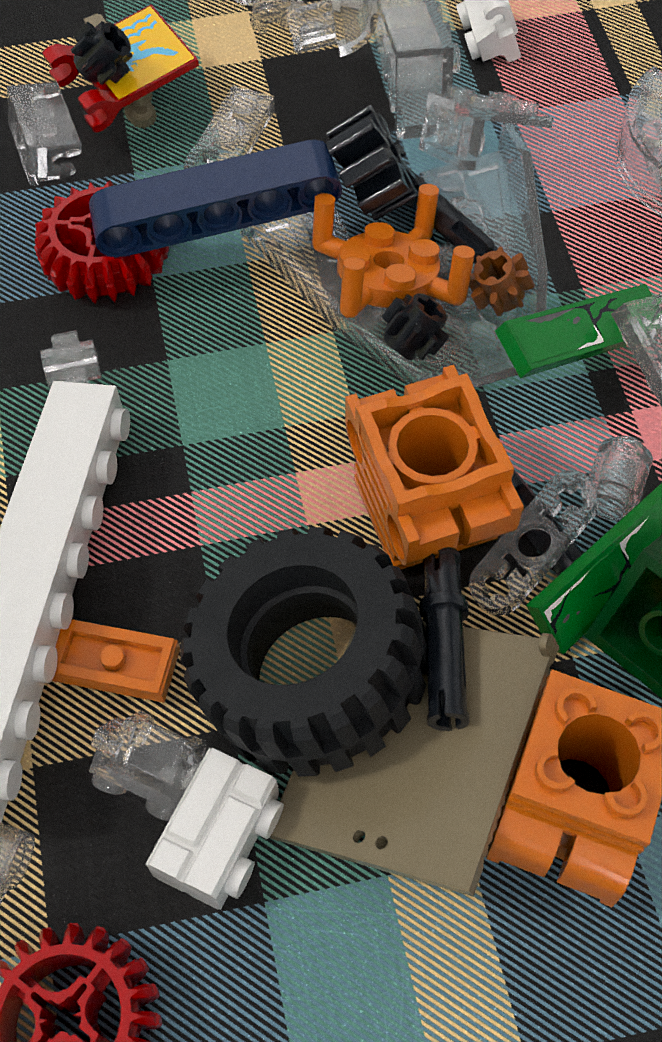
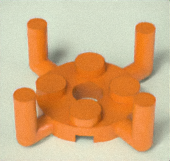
[312,184,475,318]

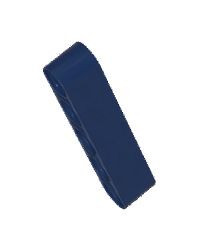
[89,139,342,258]

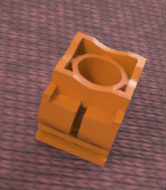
[345,364,524,570]
[486,670,662,907]

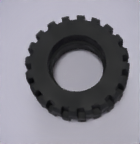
[180,527,427,776]

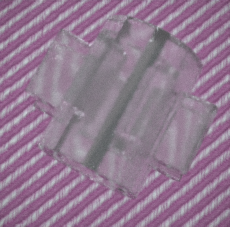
[40,330,102,389]

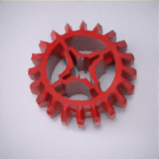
[34,180,169,304]
[0,923,162,1042]

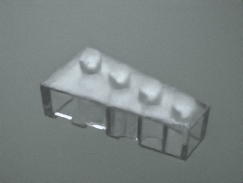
[369,0,461,140]

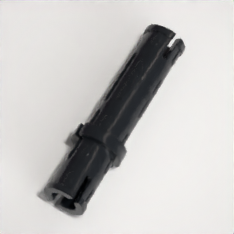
[419,547,470,731]

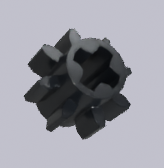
[71,21,133,85]
[381,293,449,360]

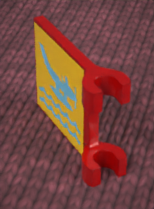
[42,5,199,133]

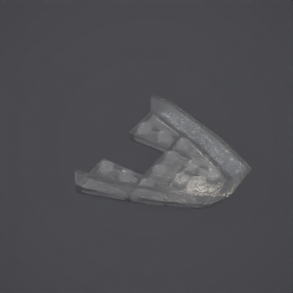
[241,120,548,388]

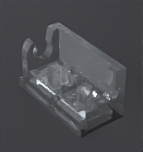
[7,82,81,186]

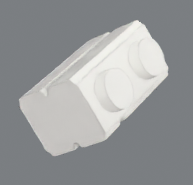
[146,748,284,910]

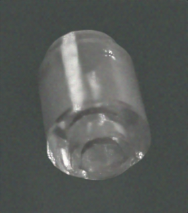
[584,436,653,521]

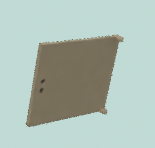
[270,621,559,897]

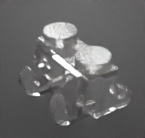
[89,711,207,821]

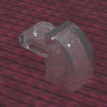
[285,0,378,57]

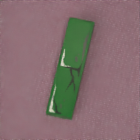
[495,284,662,379]
[526,483,662,654]

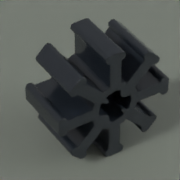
[326,105,418,221]

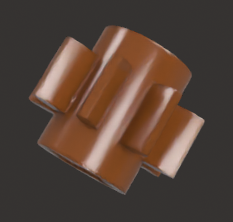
[469,247,535,317]

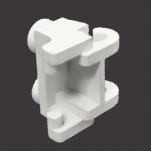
[456,0,521,62]

